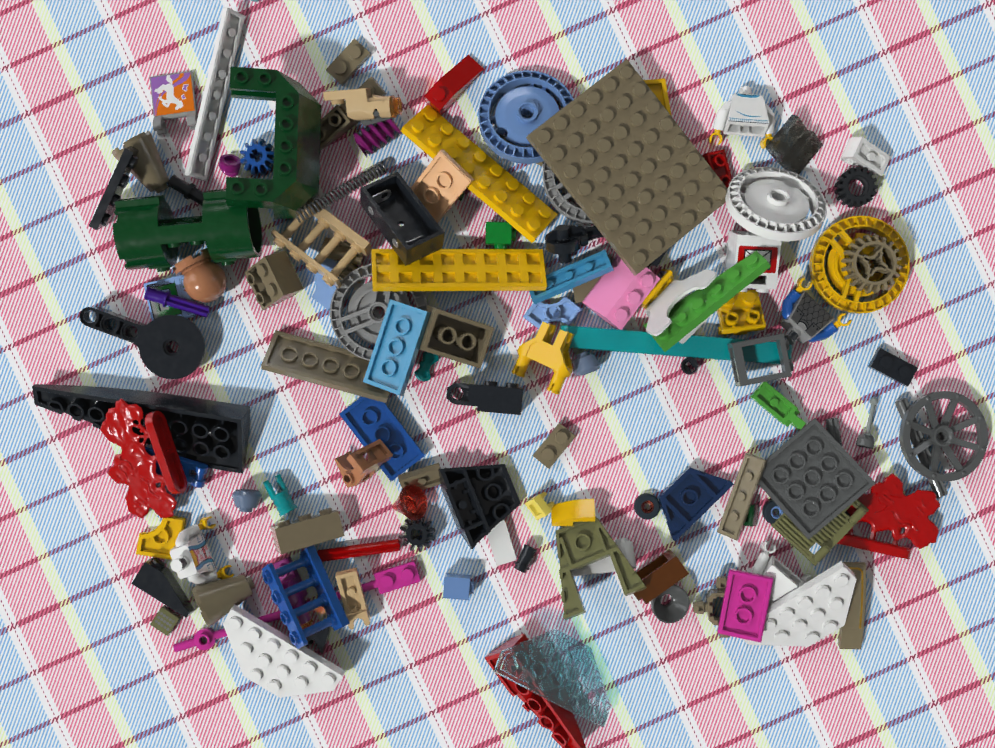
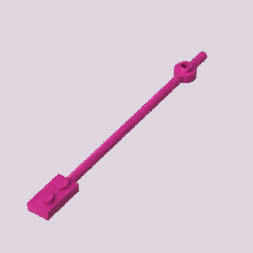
[173,560,421,652]

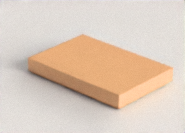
[411,149,474,223]

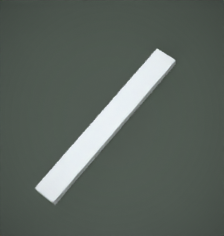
[184,7,245,181]

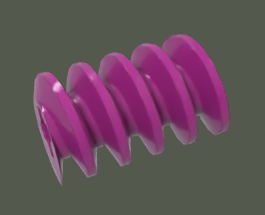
[353,119,402,158]

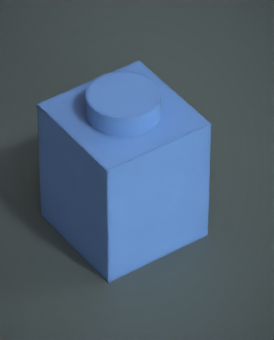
[443,573,475,600]

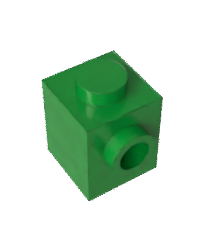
[485,222,516,249]

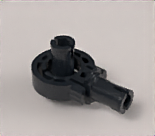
[545,225,604,264]

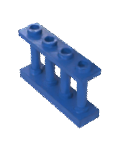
[262,545,350,649]

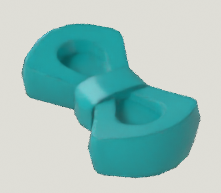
[414,351,439,382]

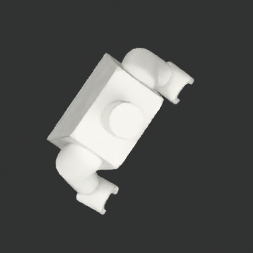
[752,541,811,605]

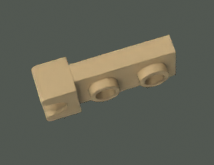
[335,567,371,629]

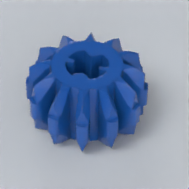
[240,139,274,176]

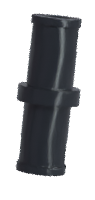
[167,175,204,206]

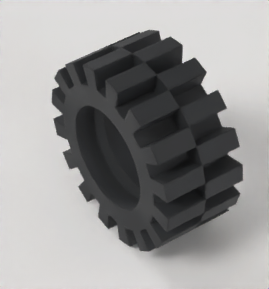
[834,167,878,208]

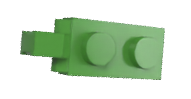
[750,382,806,430]

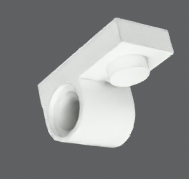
[841,137,891,176]

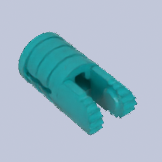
[263,474,297,517]

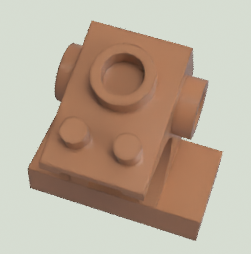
[335,439,393,488]

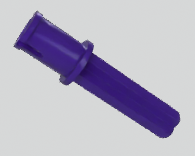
[144,286,211,318]

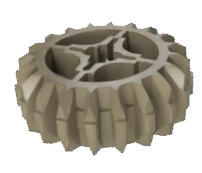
[841,234,902,294]

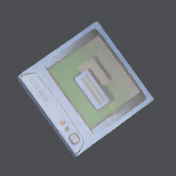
[143,275,196,320]

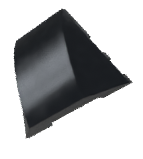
[438,464,521,549]

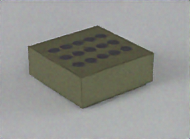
[150,605,181,636]

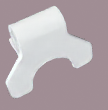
[644,269,717,344]

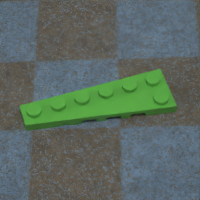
[643,251,771,352]

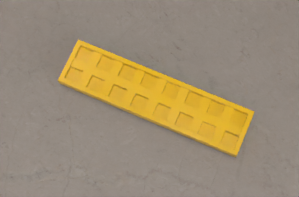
[401,105,558,243]
[371,249,547,291]

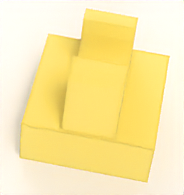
[524,492,554,520]

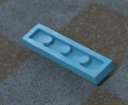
[529,250,614,304]

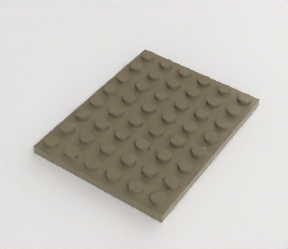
[526,59,728,276]

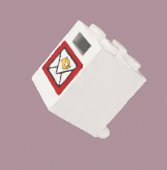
[725,230,781,293]

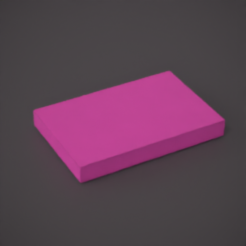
[717,568,773,643]

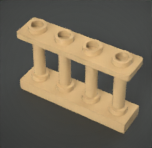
[271,200,372,288]

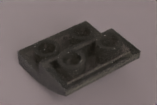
[765,114,823,175]

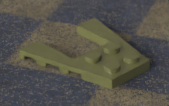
[555,515,647,620]

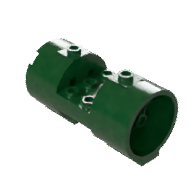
[113,189,263,272]

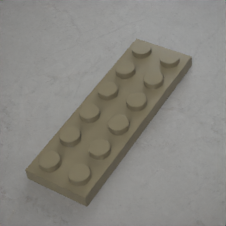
[261,330,390,403]

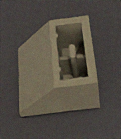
[244,250,303,311]

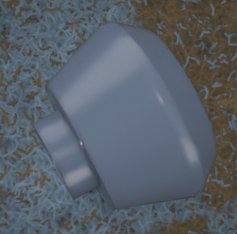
[573,351,601,377]
[232,489,262,512]

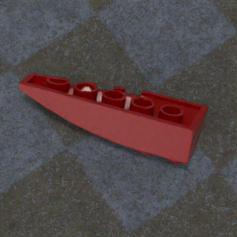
[485,633,586,748]

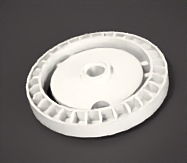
[725,167,827,242]

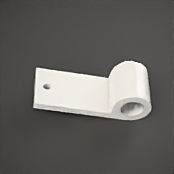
[572,538,637,577]

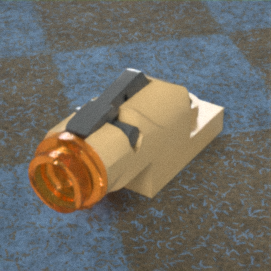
[323,88,402,126]

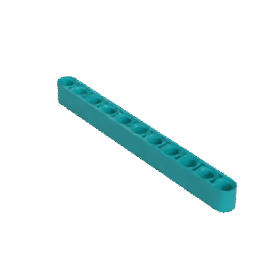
[560,326,793,364]

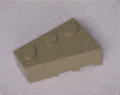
[270,508,345,554]

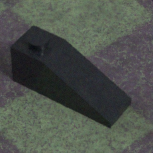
[131,558,195,618]

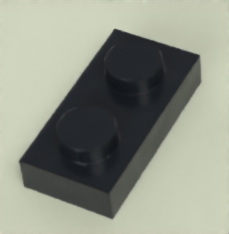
[868,348,918,387]

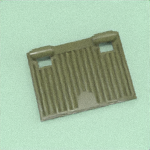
[771,499,869,566]

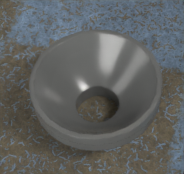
[651,584,690,623]

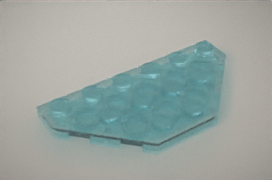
[493,629,611,727]

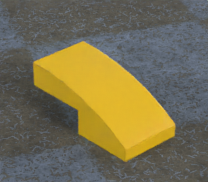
[551,498,595,526]

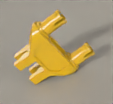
[512,322,574,395]

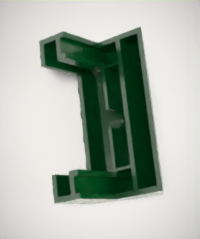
[225,66,321,220]

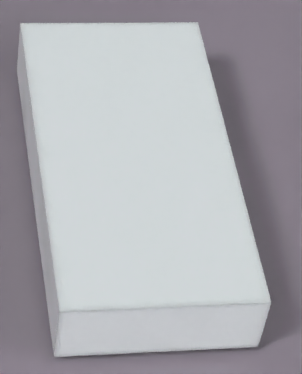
[487,519,517,566]

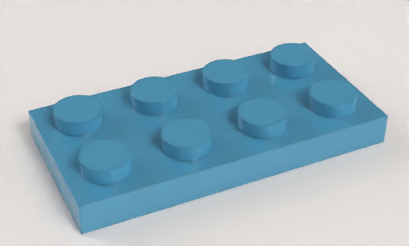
[363,299,431,396]

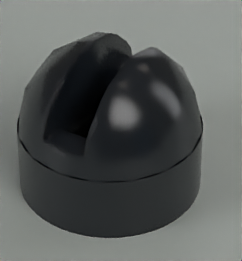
[681,357,699,375]

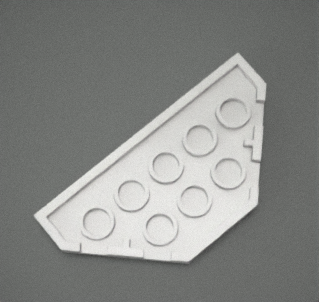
[741,561,857,647]
[223,604,346,698]

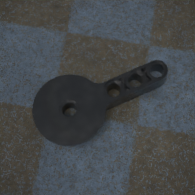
[79,306,205,379]

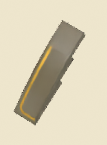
[837,562,866,649]

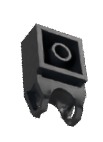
[446,381,523,415]

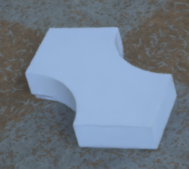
[312,258,337,310]
[523,296,582,329]

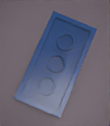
[339,397,425,481]

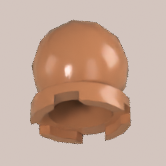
[172,248,227,303]

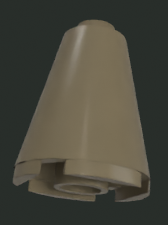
[112,131,169,194]
[192,574,256,626]

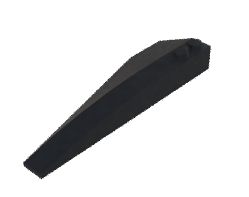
[32,384,251,474]

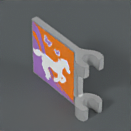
[149,71,198,135]

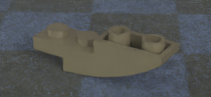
[320,77,387,150]

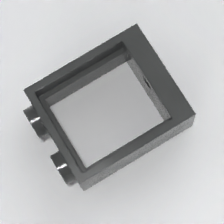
[727,333,794,387]

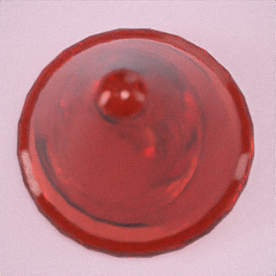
[392,484,428,520]

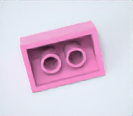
[582,255,661,330]

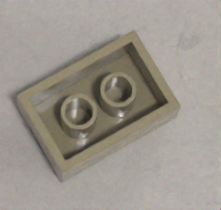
[419,306,494,369]

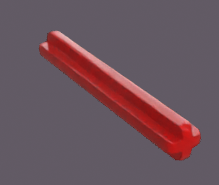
[317,539,401,562]

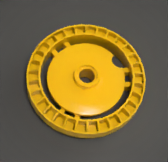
[809,216,910,314]

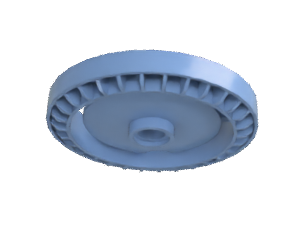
[478,70,574,164]

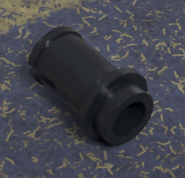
[514,544,537,573]

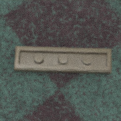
[717,452,767,541]

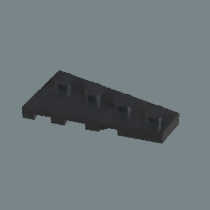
[89,146,139,230]

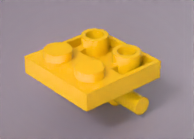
[717,290,766,335]

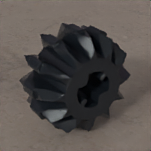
[399,515,436,552]

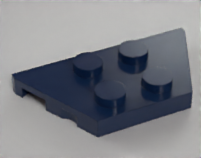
[658,467,734,542]

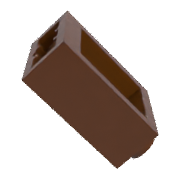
[633,549,689,604]

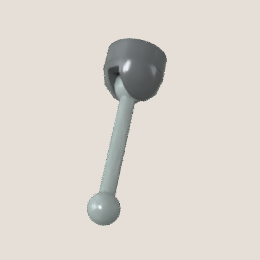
[856,397,879,449]

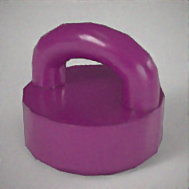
[219,154,241,177]

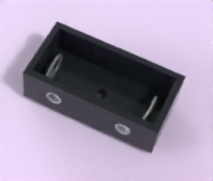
[360,172,445,266]

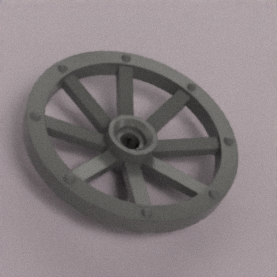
[899,391,988,482]

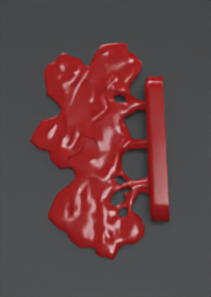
[100,398,187,518]
[837,473,940,559]

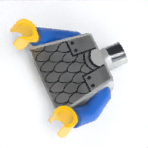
[780,277,852,345]

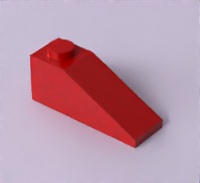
[424,55,484,116]

